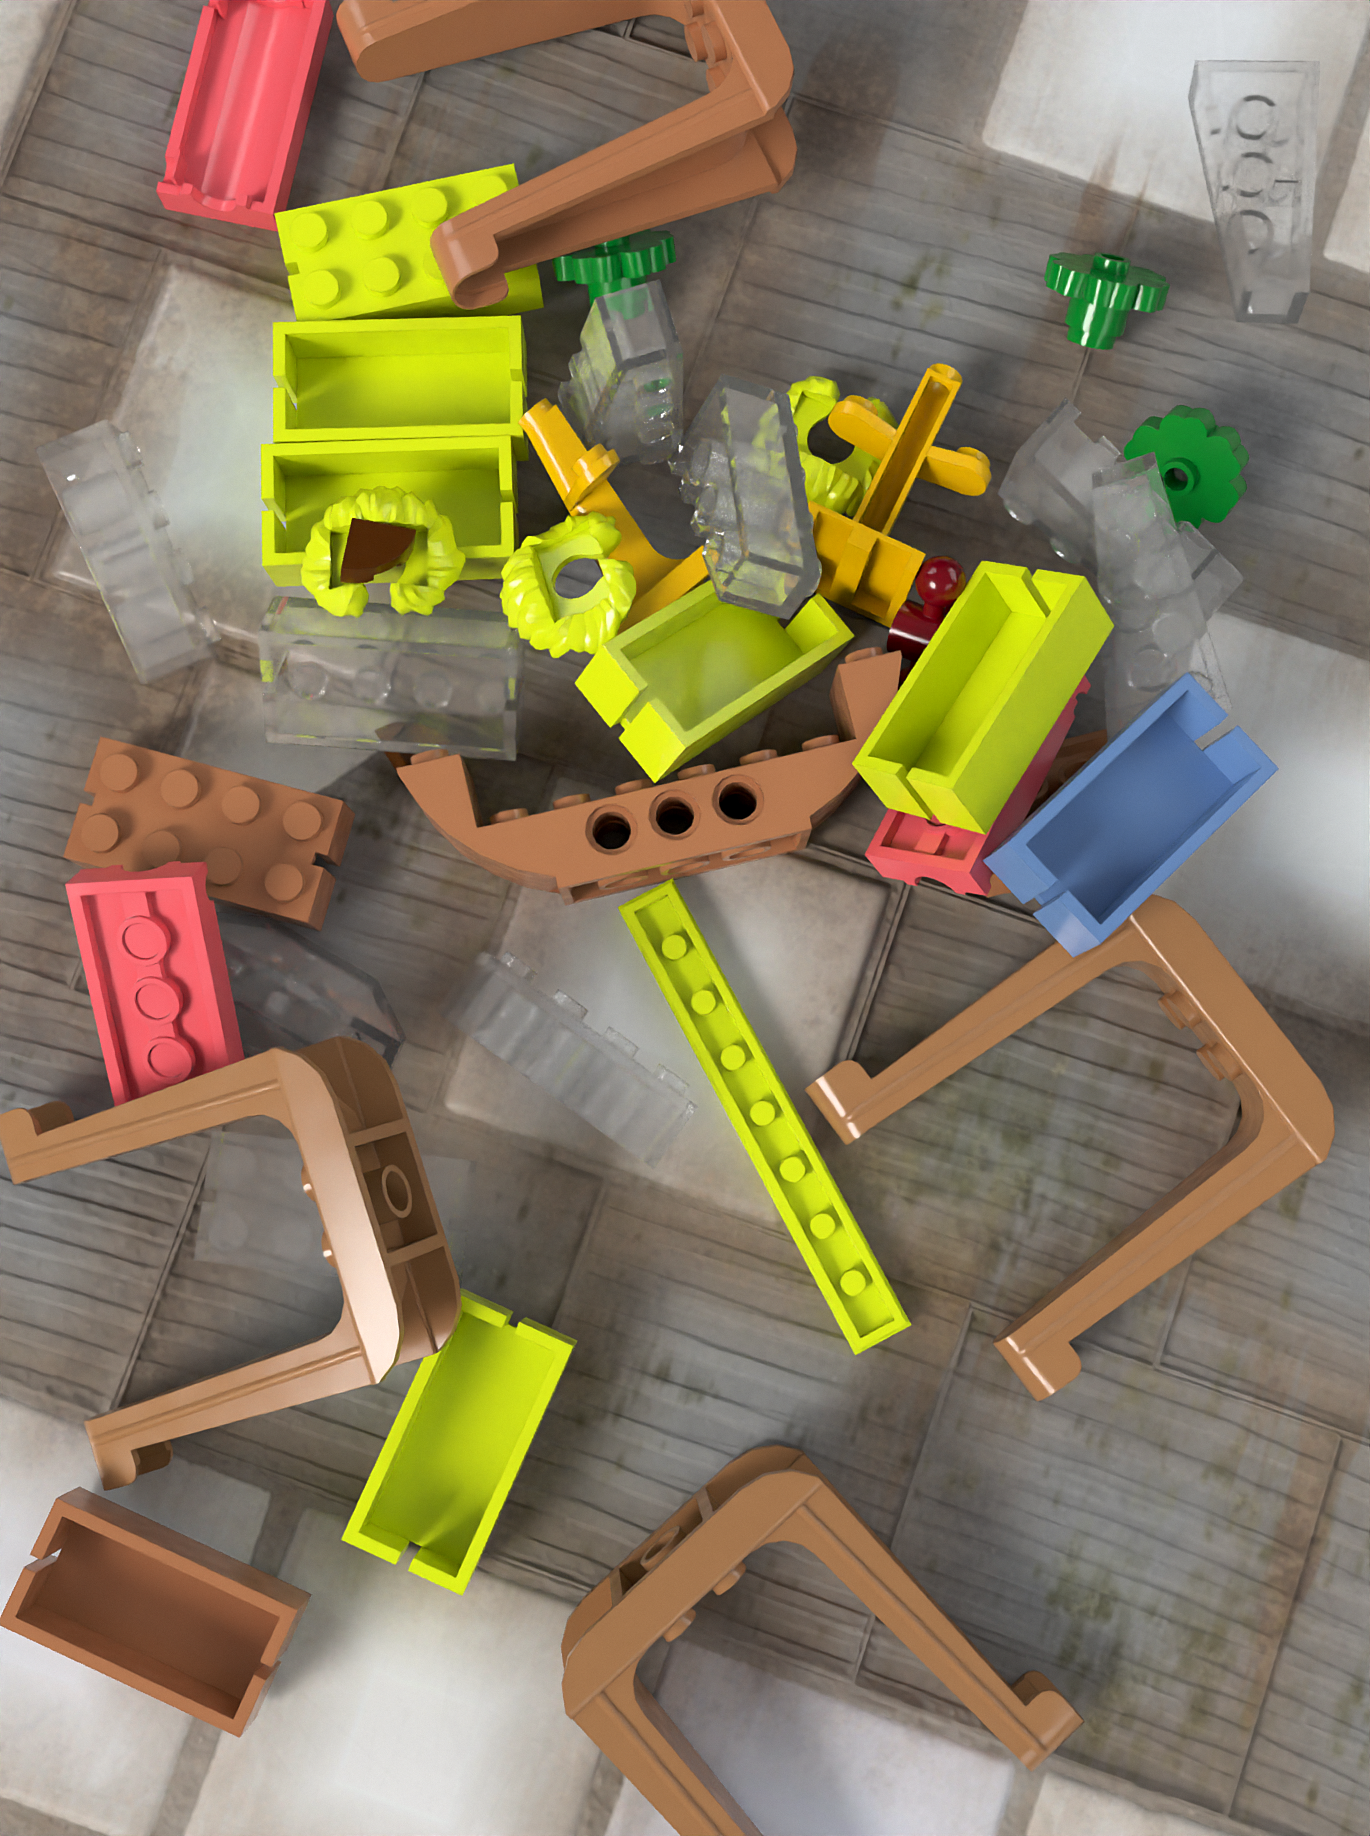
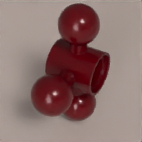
[887,556,966,692]

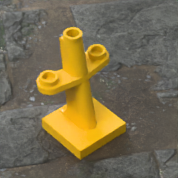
[790,363,992,628]
[518,398,719,635]

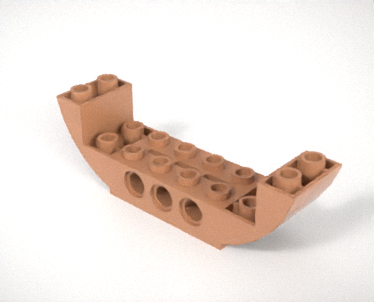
[396,647,902,906]

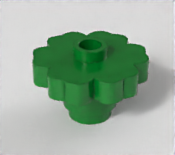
[552,229,676,323]
[1044,252,1170,350]
[1122,405,1249,533]

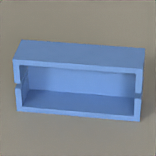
[983,672,1279,958]

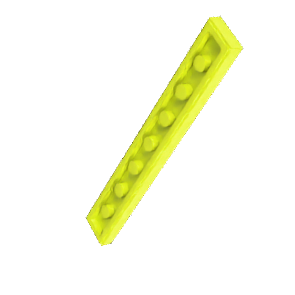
[618,878,911,1355]

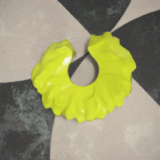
[753,376,899,517]
[301,486,466,618]
[499,511,636,658]

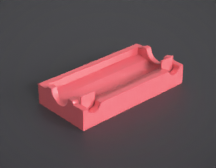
[156,0,334,232]
[865,675,1091,896]
[65,861,245,1106]

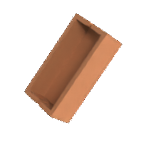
[63,736,355,932]
[0,1486,312,1738]

